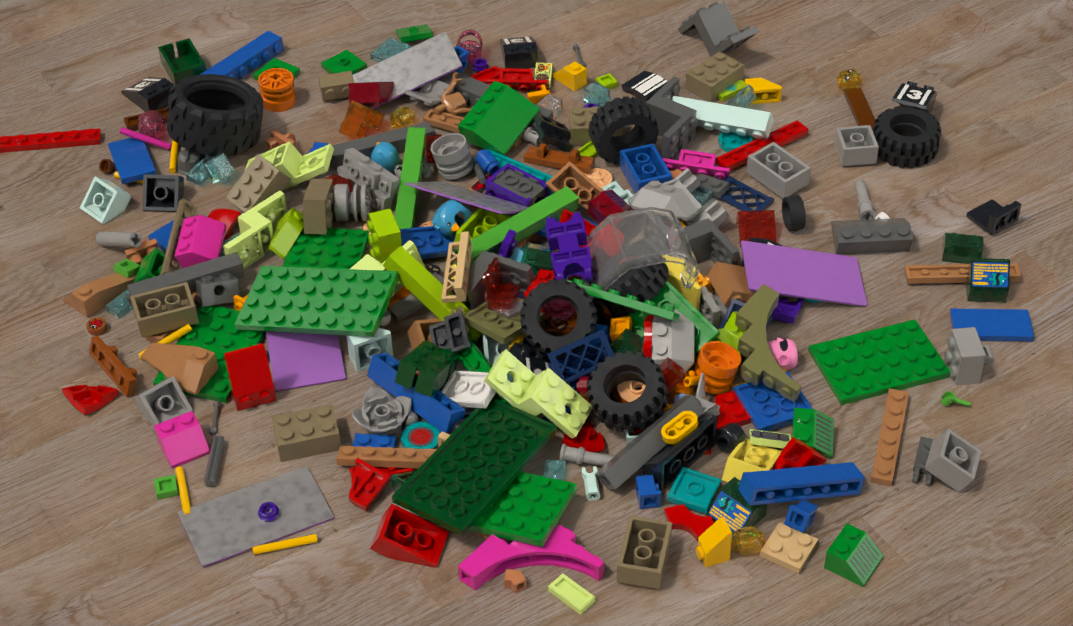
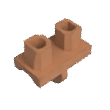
[265,129,296,150]
[125,239,158,265]

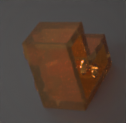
[339,100,385,140]

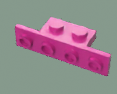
[662,149,730,179]

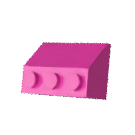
[175,215,227,268]

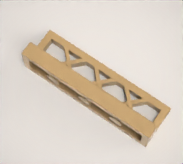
[441,231,473,303]

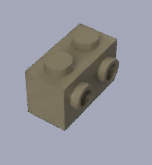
[318,71,354,101]

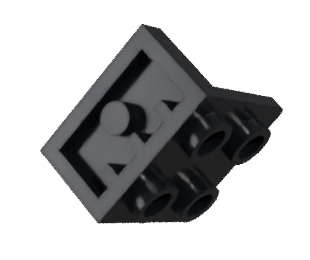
[966,199,1022,235]

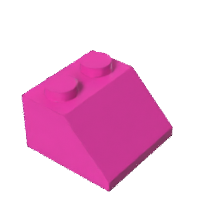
[154,411,210,469]

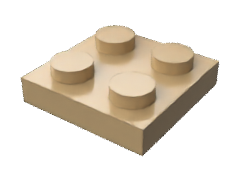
[760,522,819,574]

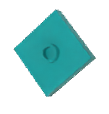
[667,467,722,514]

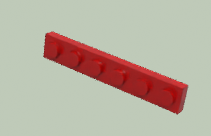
[715,120,809,170]
[0,128,101,153]

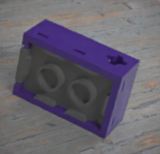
[485,163,550,214]

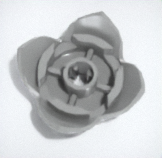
[351,386,412,435]

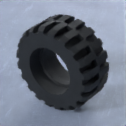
[589,96,659,164]
[873,106,941,168]
[595,244,669,316]
[520,279,596,357]
[587,351,668,433]

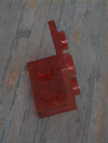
[736,210,777,247]
[483,257,520,310]

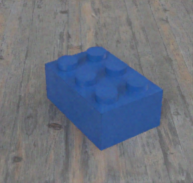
[620,143,672,194]

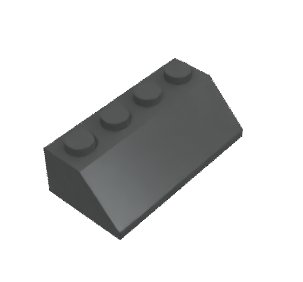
[831,218,913,254]

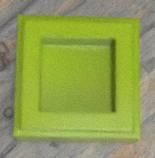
[595,73,618,92]

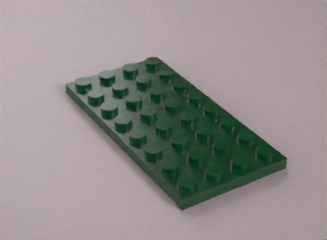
[392,398,557,536]

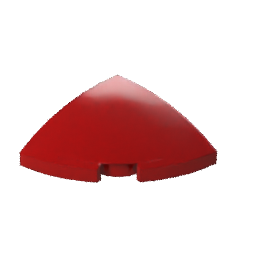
[208,209,241,244]
[62,385,119,415]
[561,420,605,452]
[772,437,827,470]

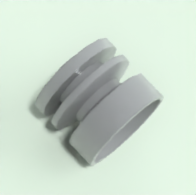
[431,133,474,179]
[334,184,371,222]

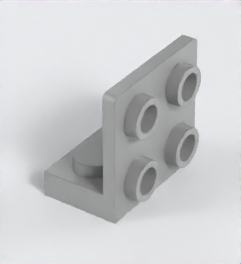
[405,79,454,106]
[700,286,729,328]

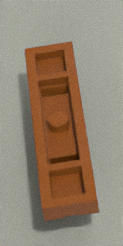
[523,143,595,174]
[89,336,138,397]

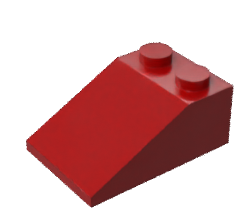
[224,343,276,411]
[370,504,449,568]

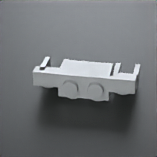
[335,148,400,211]
[663,168,730,226]

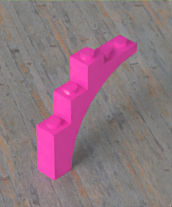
[458,524,604,590]

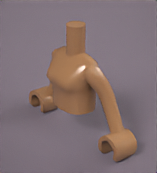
[434,72,472,115]

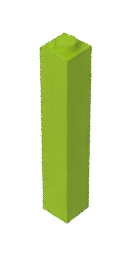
[383,246,482,342]

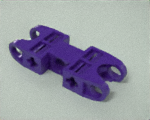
[545,212,593,282]

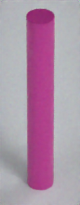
[120,127,172,150]

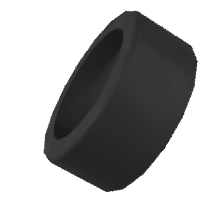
[782,195,806,231]

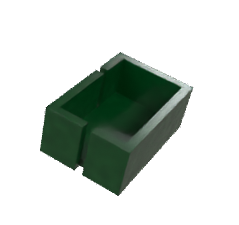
[158,38,206,85]
[394,341,459,397]

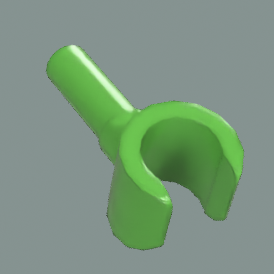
[941,391,971,407]

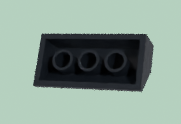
[642,415,717,492]

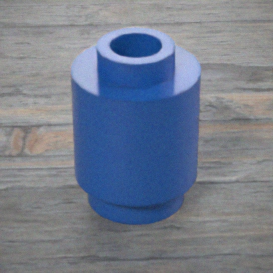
[475,149,500,175]

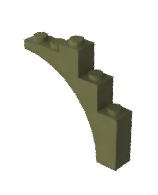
[735,284,801,402]

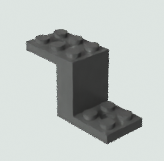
[678,2,759,57]
[646,77,697,160]
[644,211,739,268]
[430,250,534,311]

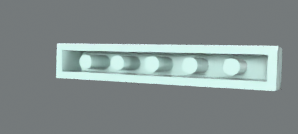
[672,96,774,139]

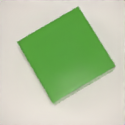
[114,259,140,278]
[154,475,179,500]

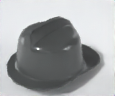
[176,148,207,176]

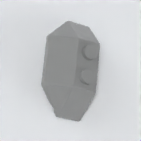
[628,181,698,221]
[652,309,695,386]

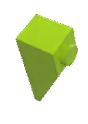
[269,207,304,259]

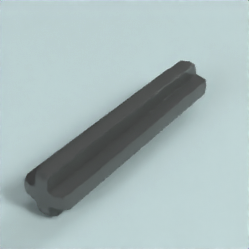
[204,436,225,487]

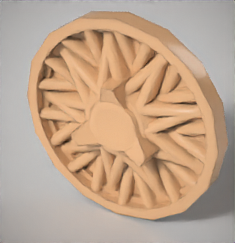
[584,168,613,188]

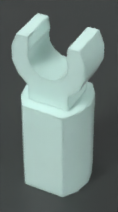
[582,466,600,501]

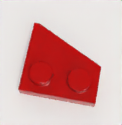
[715,391,751,432]
[348,458,391,511]

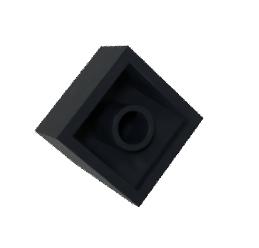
[142,174,184,211]

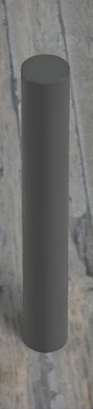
[473,158,486,184]

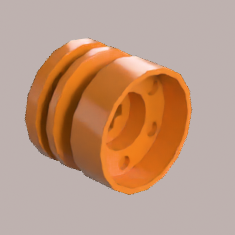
[258,68,296,112]
[693,341,741,394]

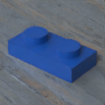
[353,433,396,448]

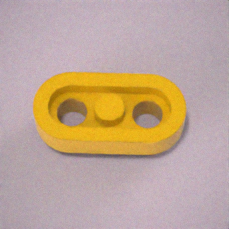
[661,411,698,444]

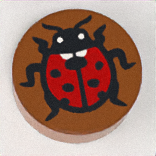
[86,317,107,335]

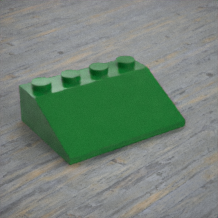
[458,81,540,156]

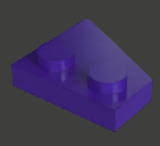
[498,229,517,258]
[771,298,804,324]

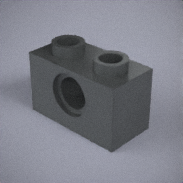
[195,273,239,307]

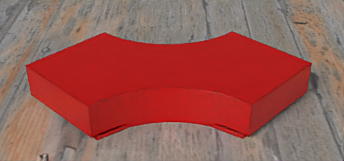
[643,315,655,358]
[664,504,714,541]

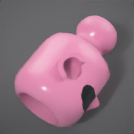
[767,337,798,370]

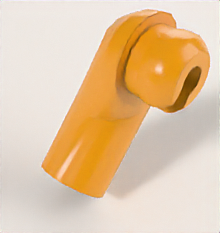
[683,370,700,387]

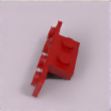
[482,68,549,91]

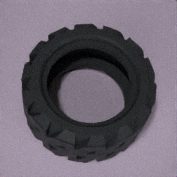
[167,74,264,156]

